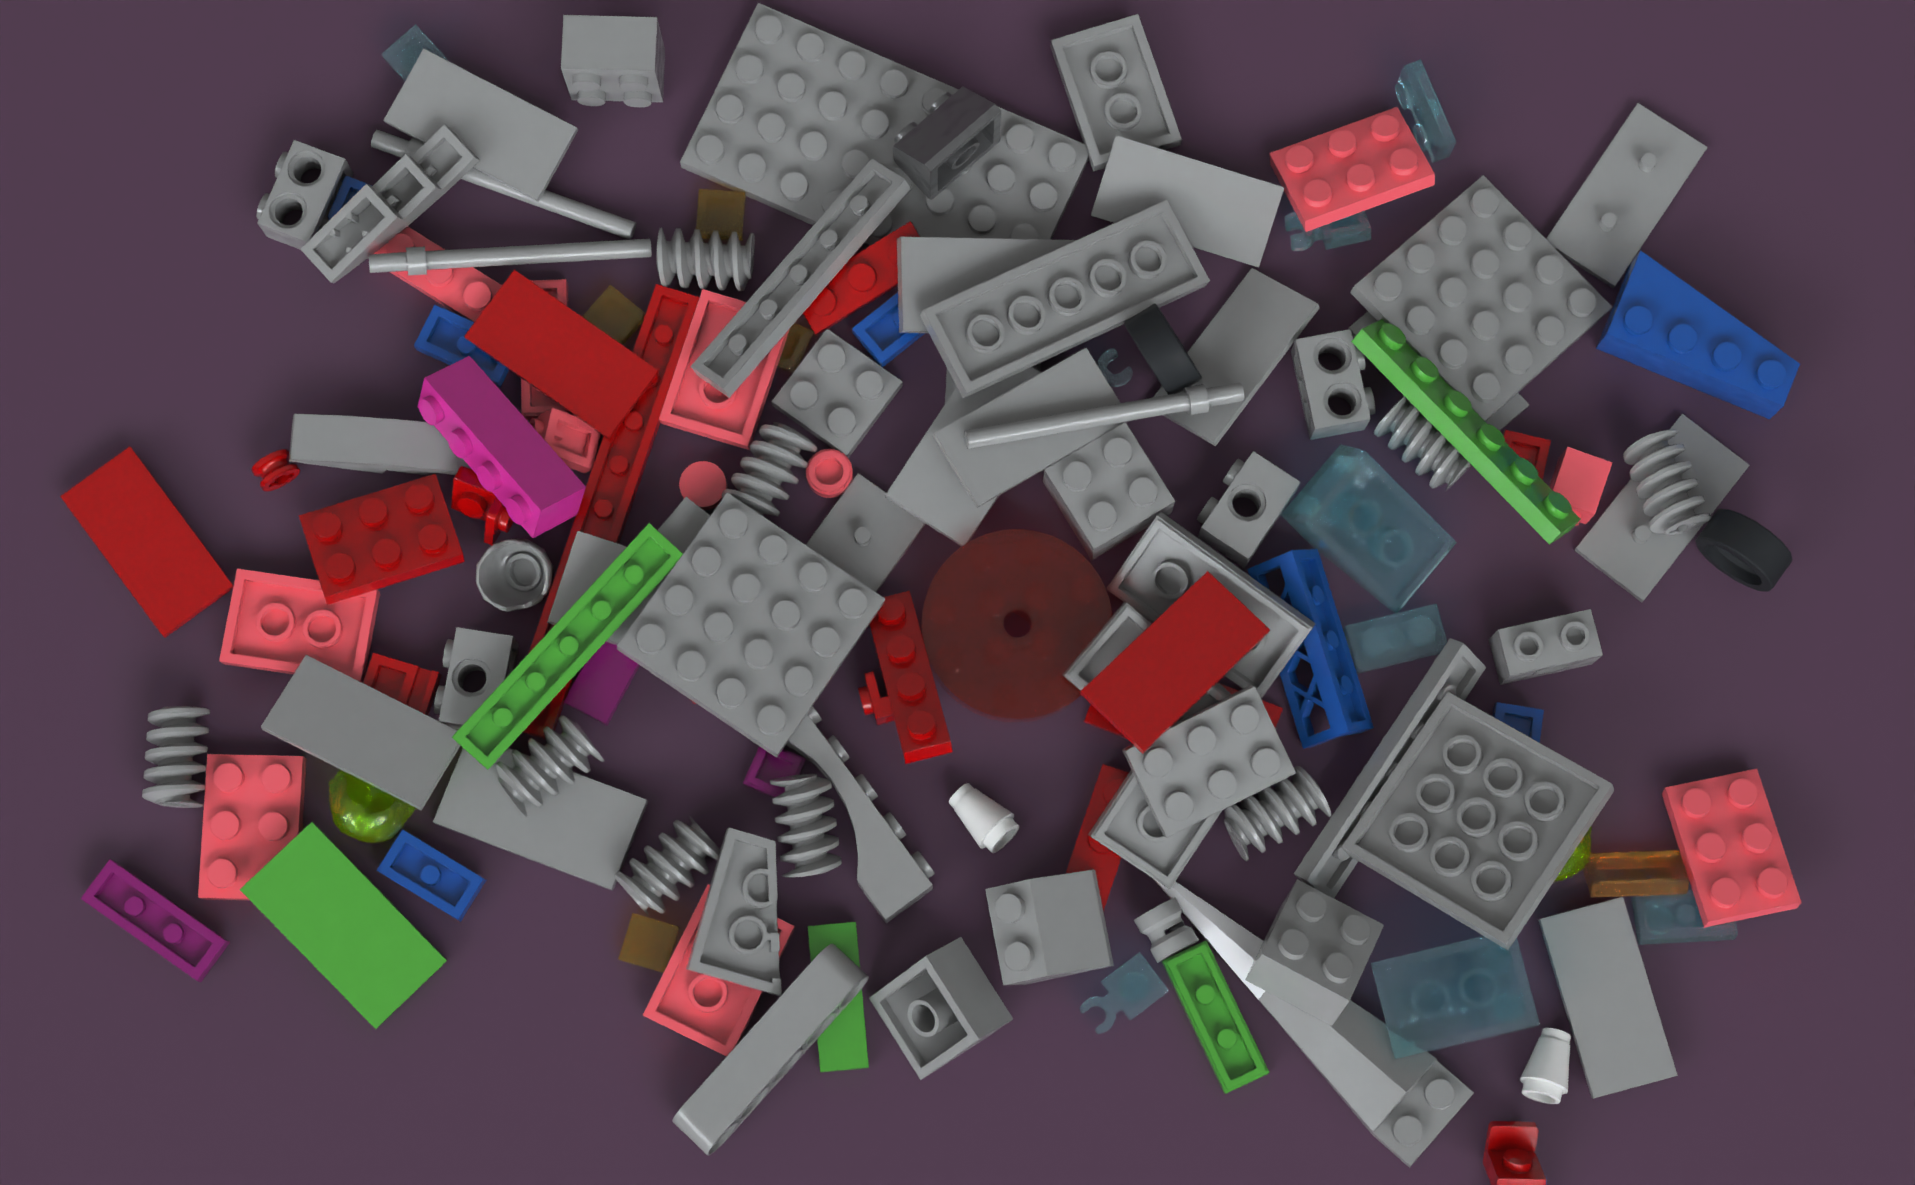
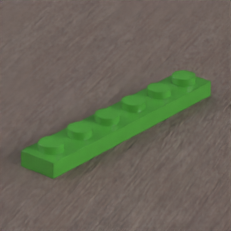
[1351,319,1581,545]
[452,523,683,770]

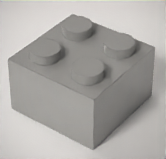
[561,15,665,108]
[1043,422,1175,561]
[1245,879,1384,1026]

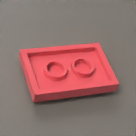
[1269,107,1435,232]
[659,289,790,450]
[219,569,381,683]
[198,754,307,900]
[1662,769,1802,928]
[643,884,795,1057]

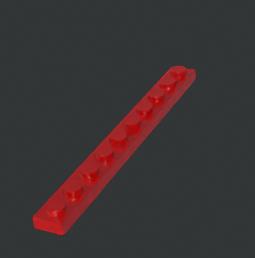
[523,284,700,739]

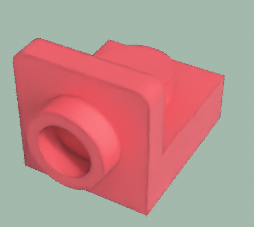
[529,408,601,474]

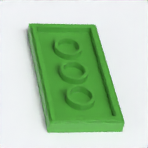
[240,821,447,1029]

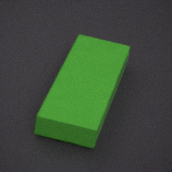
[808,922,869,1073]
[1162,941,1270,1094]

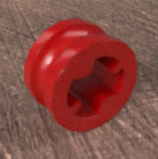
[251,449,301,492]

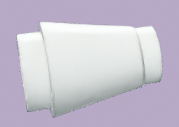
[949,783,1019,853]
[1520,1028,1571,1104]

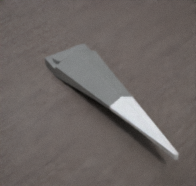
[1154,879,1474,1168]

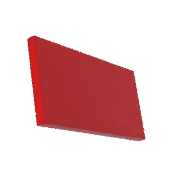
[464,269,659,440]
[60,446,234,638]
[1080,571,1270,754]

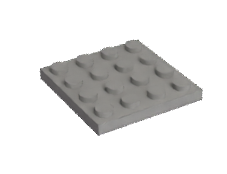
[1350,175,1612,422]
[617,492,885,758]
[1342,691,1614,950]

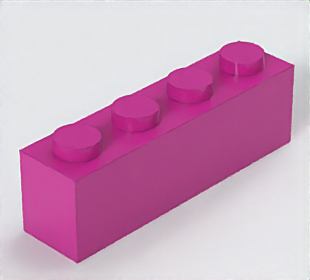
[417,356,586,538]

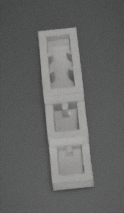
[300,124,480,284]
[289,414,471,476]

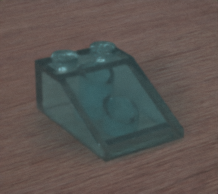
[1281,444,1457,614]
[1371,936,1540,1059]

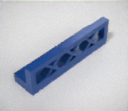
[1247,549,1374,749]

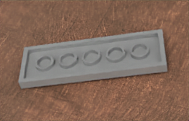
[920,200,1210,398]

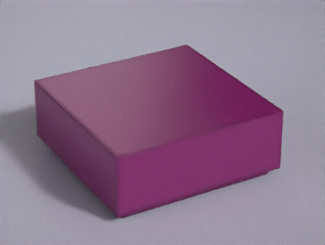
[743,746,807,798]

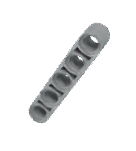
[672,944,869,1156]

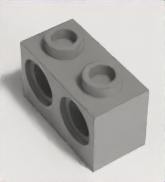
[256,140,354,249]
[1291,329,1375,440]

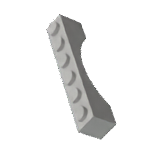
[785,706,935,924]

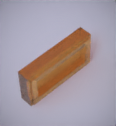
[1582,850,1689,897]

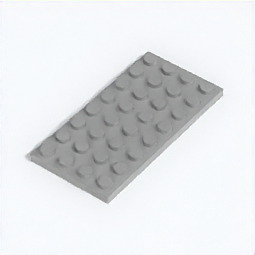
[680,3,1089,249]

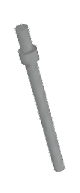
[371,130,637,240]
[368,239,652,276]
[964,383,1244,449]

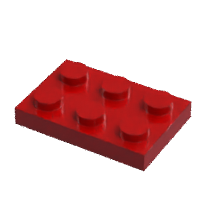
[298,473,465,605]

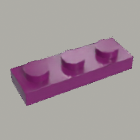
[80,859,230,982]

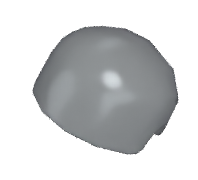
[476,538,553,612]

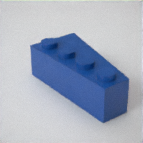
[1596,250,1800,420]

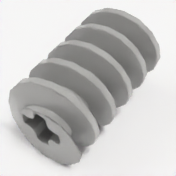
[656,227,755,291]
[1374,396,1471,492]
[722,422,818,517]
[1623,430,1712,535]
[142,706,210,808]
[495,715,605,817]
[1224,766,1331,861]
[770,774,842,877]
[615,816,720,916]

